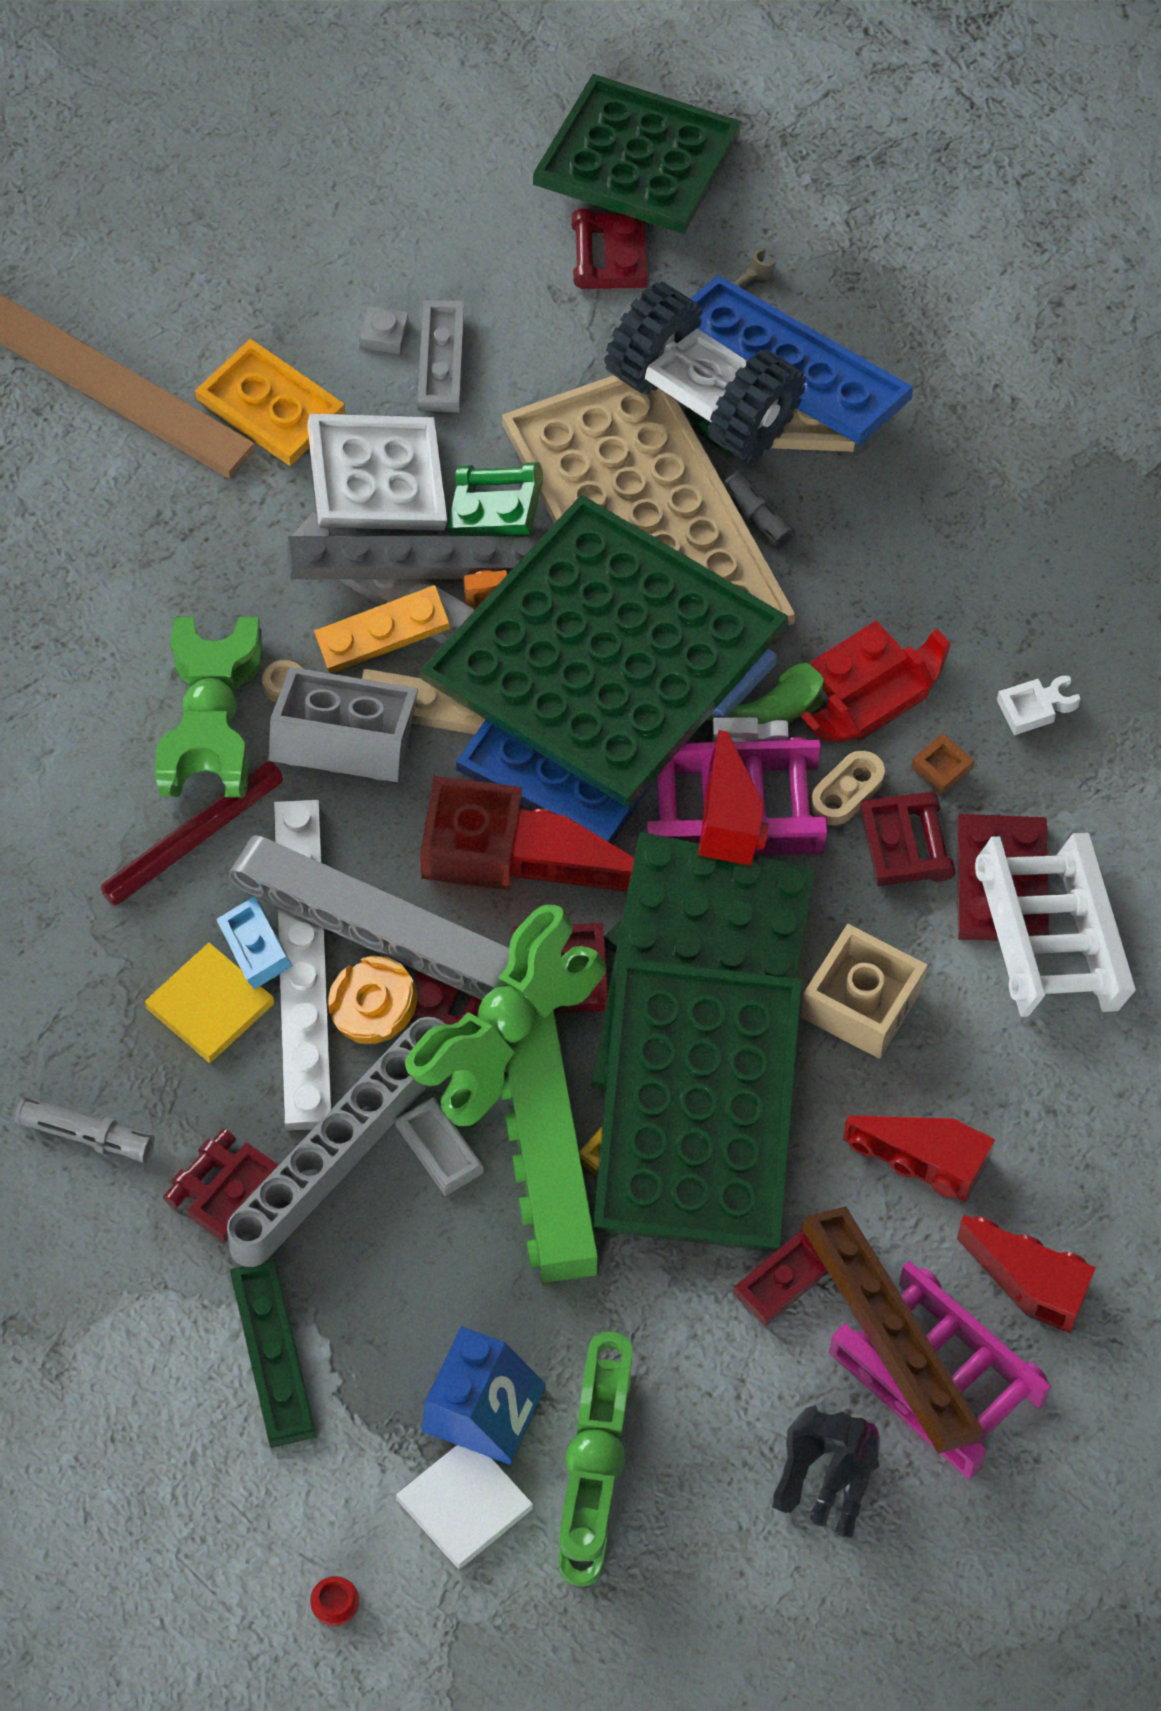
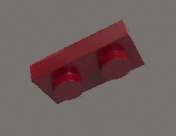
[733,1229,829,1326]

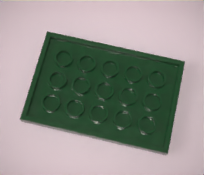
[590,831,815,1090]
[592,958,802,1252]

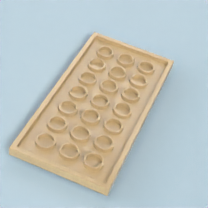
[502,375,795,625]

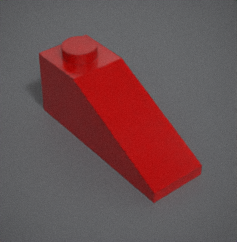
[698,730,769,866]
[513,809,634,892]

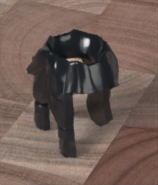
[772,1405,880,1538]

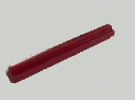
[101,761,283,906]

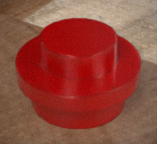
[310,1576,359,1626]

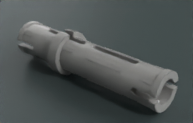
[15,1095,155,1163]

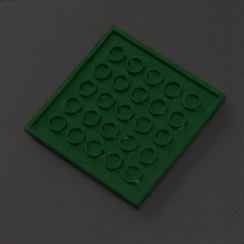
[420,494,789,808]

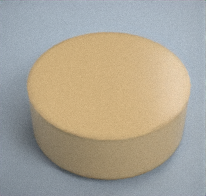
[262,660,303,703]

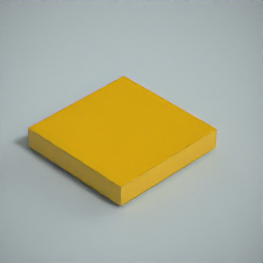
[145,942,274,1063]

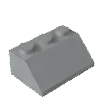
[268,667,418,783]

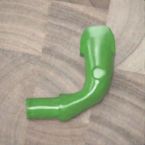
[706,663,824,725]

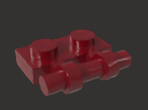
[163,1129,278,1243]

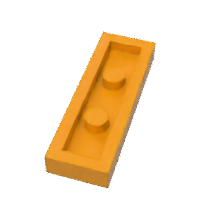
[314,585,452,674]

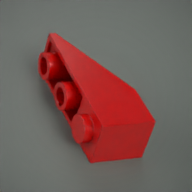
[843,1115,995,1202]
[957,1215,1096,1334]

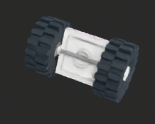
[604,282,806,463]

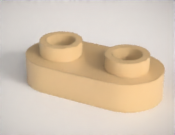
[811,751,885,826]

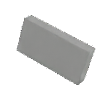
[395,1097,484,1196]

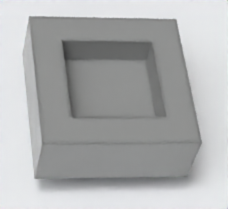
[359,305,409,354]

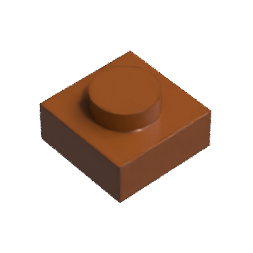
[911,733,974,795]

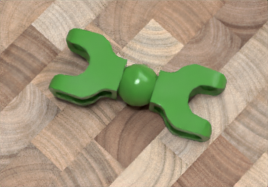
[155,616,262,798]
[405,905,606,1126]
[559,1332,633,1587]

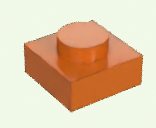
[464,570,507,609]

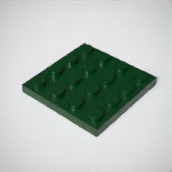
[533,74,742,234]

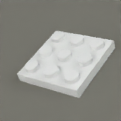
[307,414,447,530]

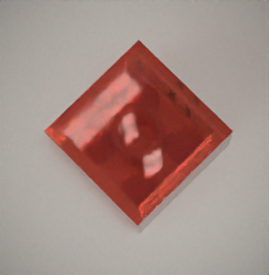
[420,776,522,890]

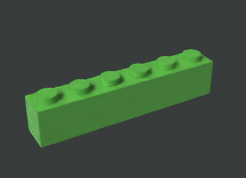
[501,1011,597,1284]

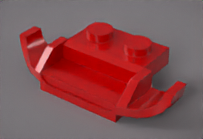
[800,620,951,741]

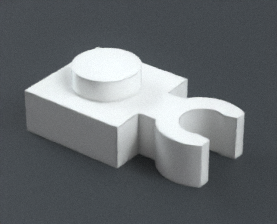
[997,676,1081,735]
[712,718,788,742]

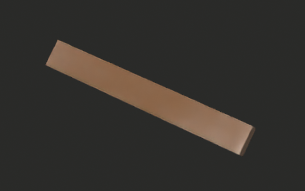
[0,294,255,479]

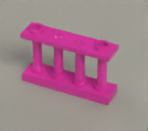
[647,737,827,855]
[829,1261,1051,1480]

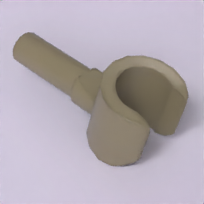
[733,248,777,288]

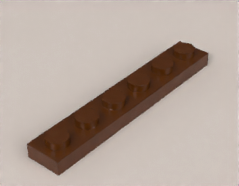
[801,1206,984,1454]

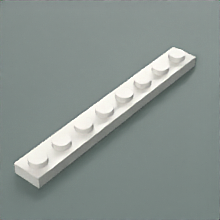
[274,800,331,1131]

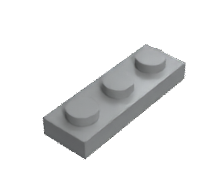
[417,300,464,413]

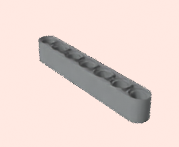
[228,835,509,1000]
[227,1017,444,1267]

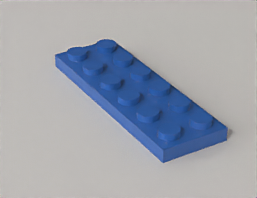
[690,275,913,445]

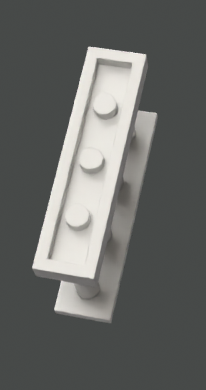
[975,833,1136,1017]

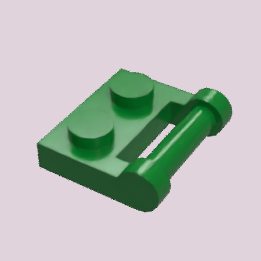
[447,462,543,536]

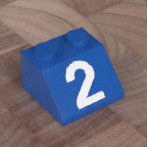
[422,1326,546,1465]

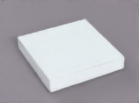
[396,1445,533,1570]

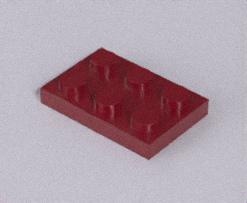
[957,814,1049,941]

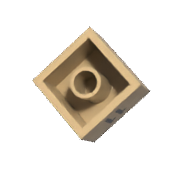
[800,923,928,1059]

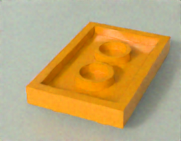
[195,338,345,466]

